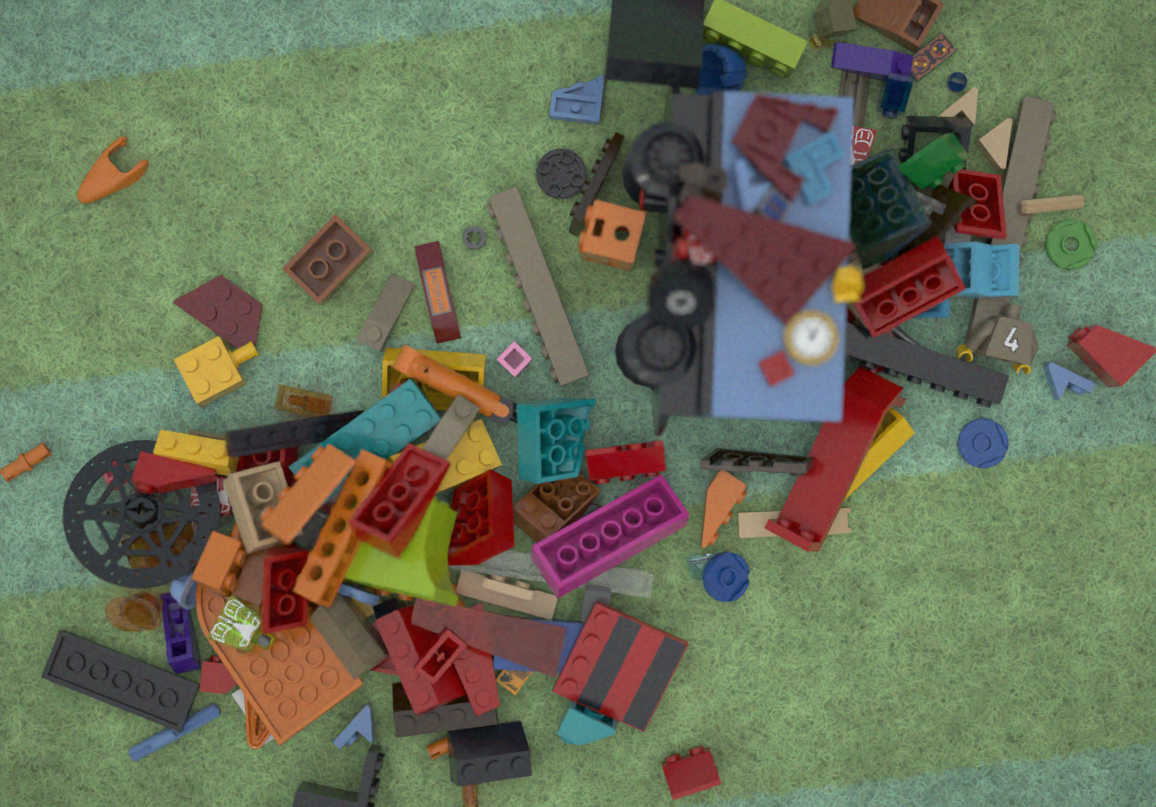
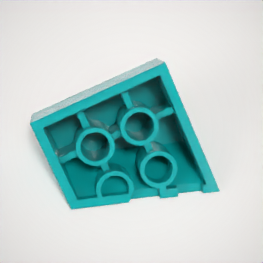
[517,398,596,484]

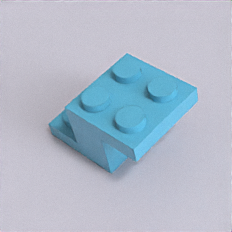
[943,242,1020,299]

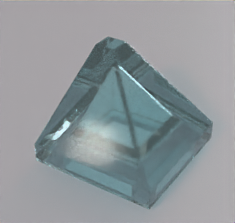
[686,553,712,580]

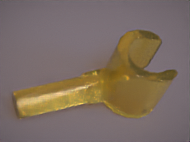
[809,33,845,49]

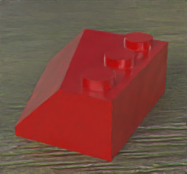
[585,440,666,485]
[448,469,515,566]

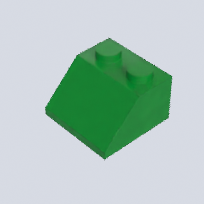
[898,132,970,190]

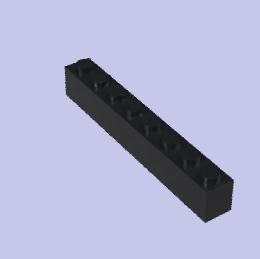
[844,322,1009,408]

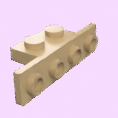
[456,568,558,619]

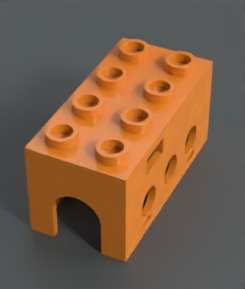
[578,200,646,272]

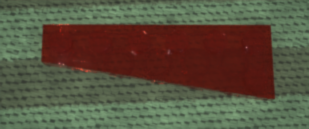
[411,598,567,678]

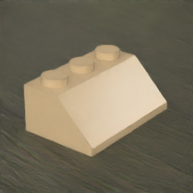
[223,461,303,554]

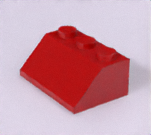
[261,544,310,634]

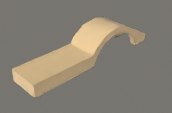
[738,507,852,538]

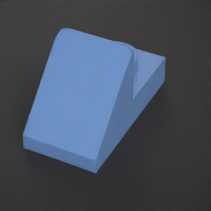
[732,159,772,213]
[1043,361,1096,400]
[333,702,375,749]

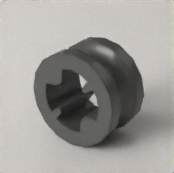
[463,226,486,250]

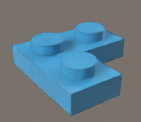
[783,131,845,206]

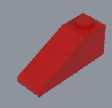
[132,451,218,494]

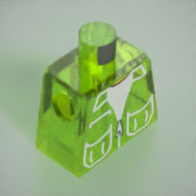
[207,595,275,653]

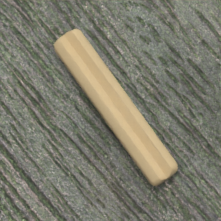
[1020,195,1085,214]

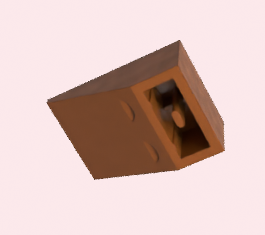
[853,0,945,53]
[513,473,601,543]

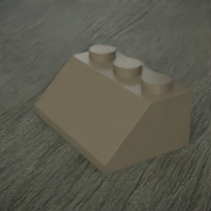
[309,594,390,679]

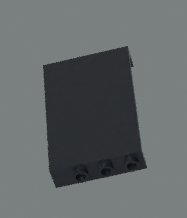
[604,0,704,89]

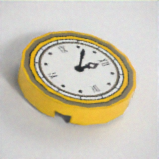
[784,311,839,365]

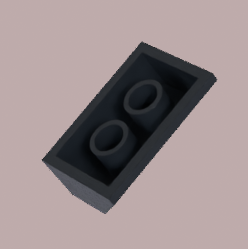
[447,720,532,787]

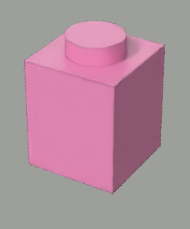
[497,341,533,378]

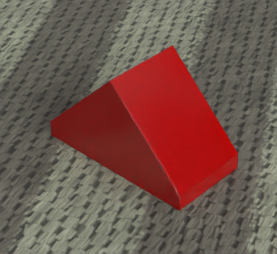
[414,628,467,685]

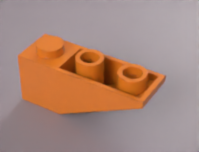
[700,470,747,548]

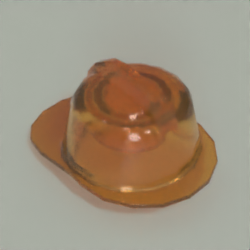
[105,591,163,632]

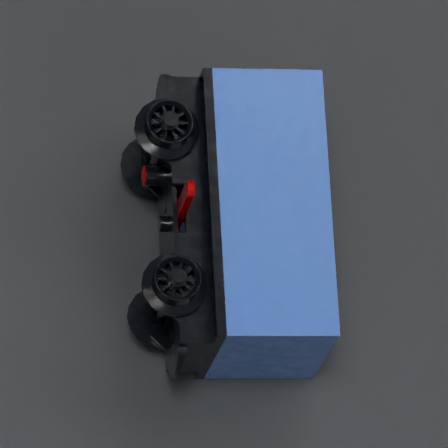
[615,86,854,436]

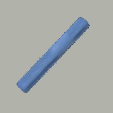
[128,703,221,761]

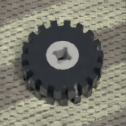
[647,258,716,330]

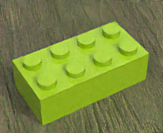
[703,0,808,79]

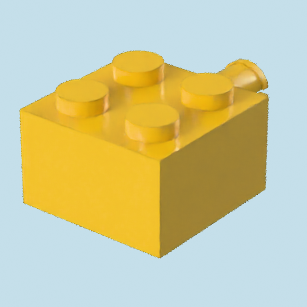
[174,336,259,407]

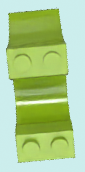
[320,482,458,607]

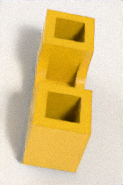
[153,429,240,476]

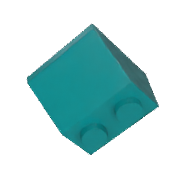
[557,700,618,745]

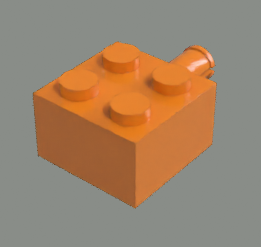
[192,522,250,599]

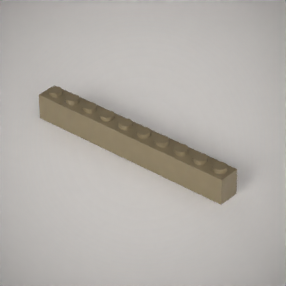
[964,96,1056,343]

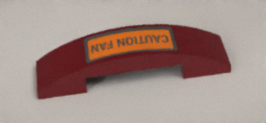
[414,241,461,344]

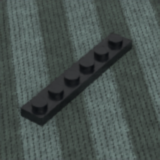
[225,410,364,457]

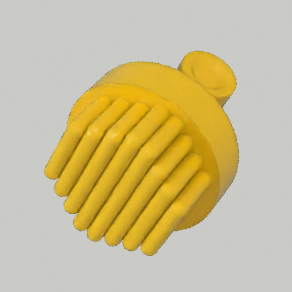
[832,267,863,303]

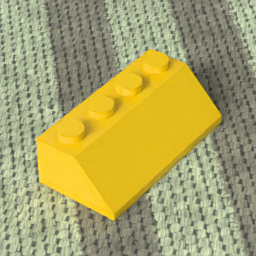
[382,347,487,413]
[807,408,915,500]

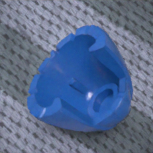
[695,44,747,95]

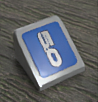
[755,188,792,222]

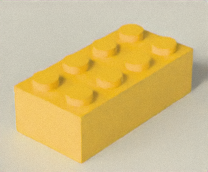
[386,419,502,495]

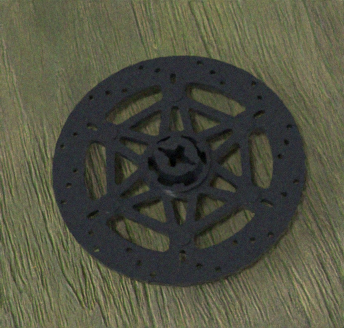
[63,440,220,589]

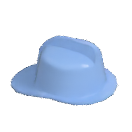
[170,570,197,610]

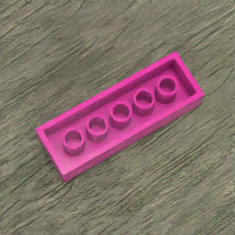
[531,474,689,599]

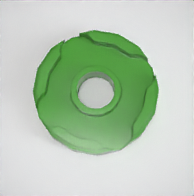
[1045,219,1097,270]

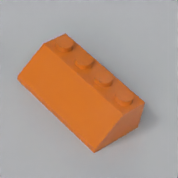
[260,444,356,545]

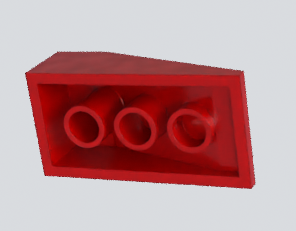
[348,444,451,559]

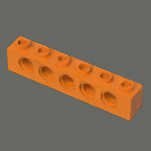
[293,449,392,608]

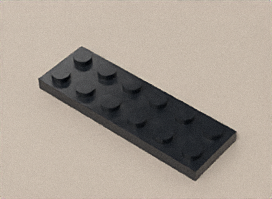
[41,630,200,732]

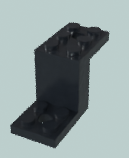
[293,744,385,807]

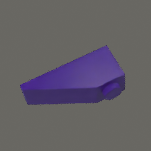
[831,42,913,83]
[161,592,201,674]

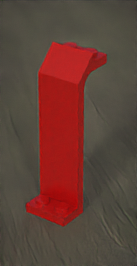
[764,366,906,552]

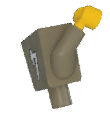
[956,303,1039,374]

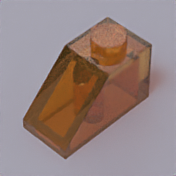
[274,384,333,417]

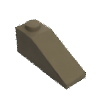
[357,274,415,352]
[422,394,480,460]

